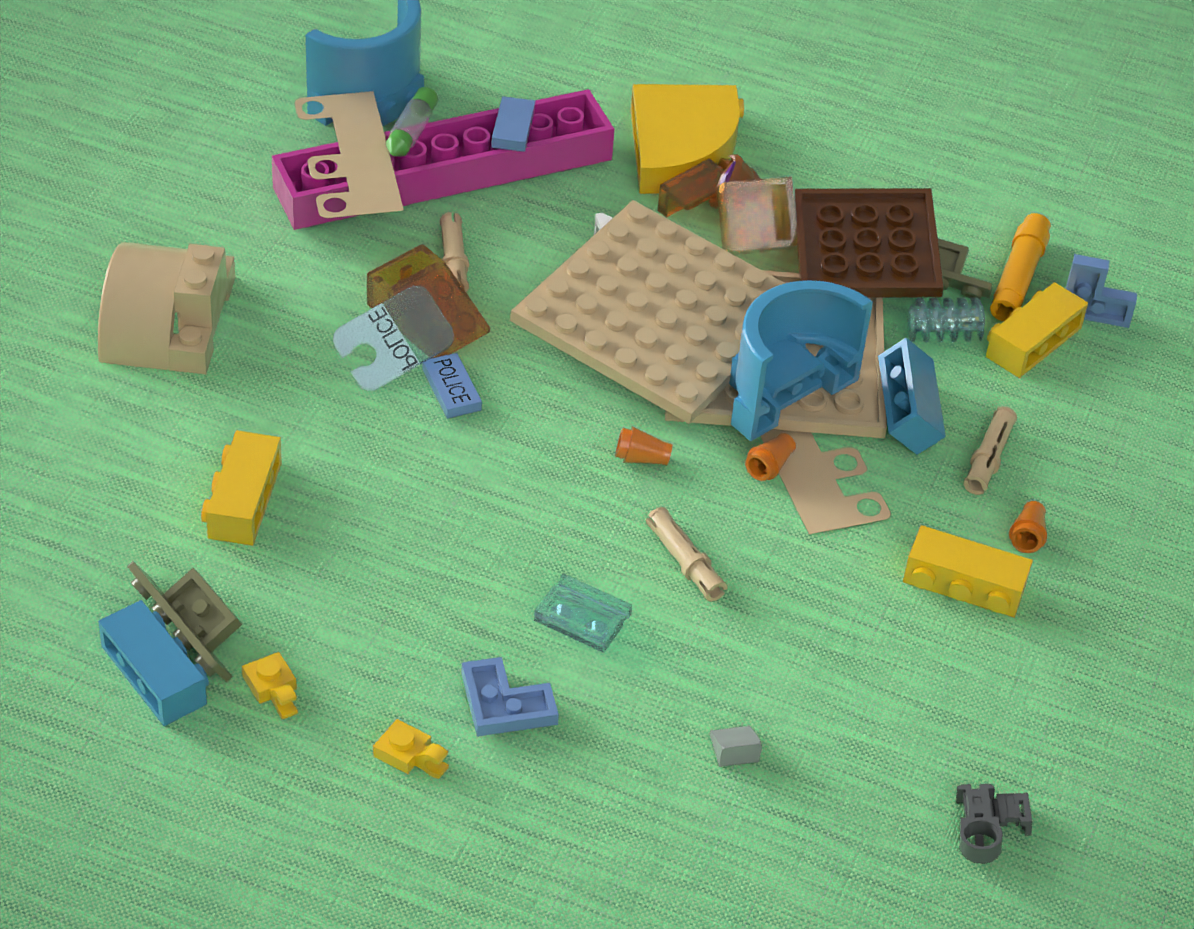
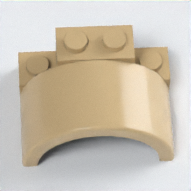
[98,242,235,374]

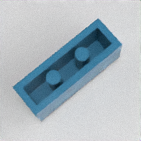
[878,338,946,455]
[98,600,209,726]

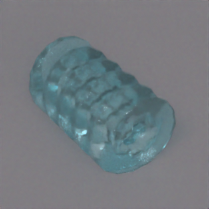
[907,297,985,342]

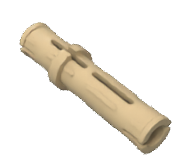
[440,212,469,296]
[964,406,1017,495]
[646,507,728,602]

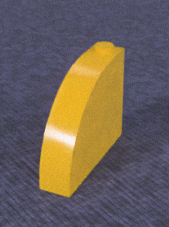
[631,84,744,194]

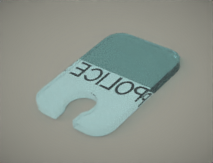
[333,286,454,391]

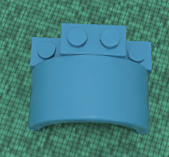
[305,0,424,127]
[729,280,873,442]

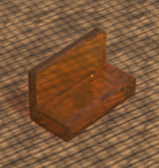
[657,158,725,218]

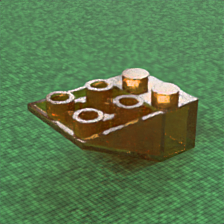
[367,243,490,359]

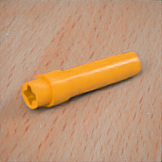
[990,213,1051,321]

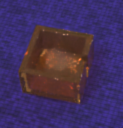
[716,177,797,255]

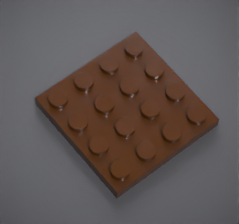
[794,188,944,298]

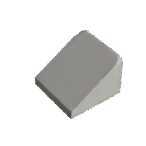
[710,726,762,767]

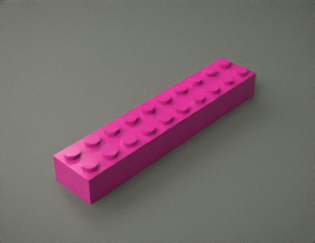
[272,89,614,230]

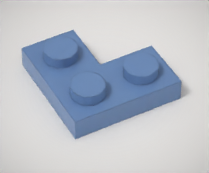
[1065,254,1137,328]
[461,657,559,736]

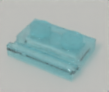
[534,573,632,653]

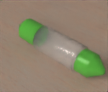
[386,87,438,157]

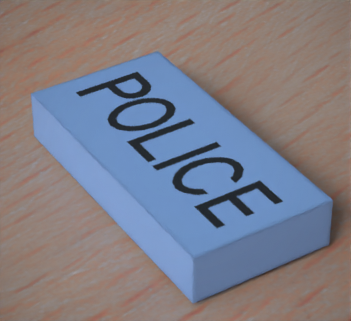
[423,353,482,419]

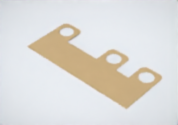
[295,91,404,218]
[761,429,891,534]

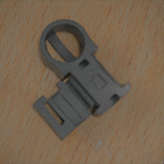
[956,784,1032,864]

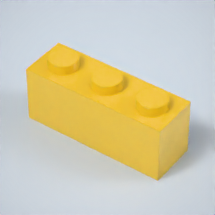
[985,282,1088,378]
[201,430,282,546]
[903,525,1033,618]

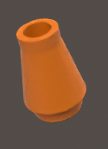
[615,426,673,466]
[745,433,796,481]
[1009,501,1047,553]

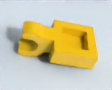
[242,652,298,719]
[373,719,449,779]

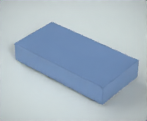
[491,96,535,152]

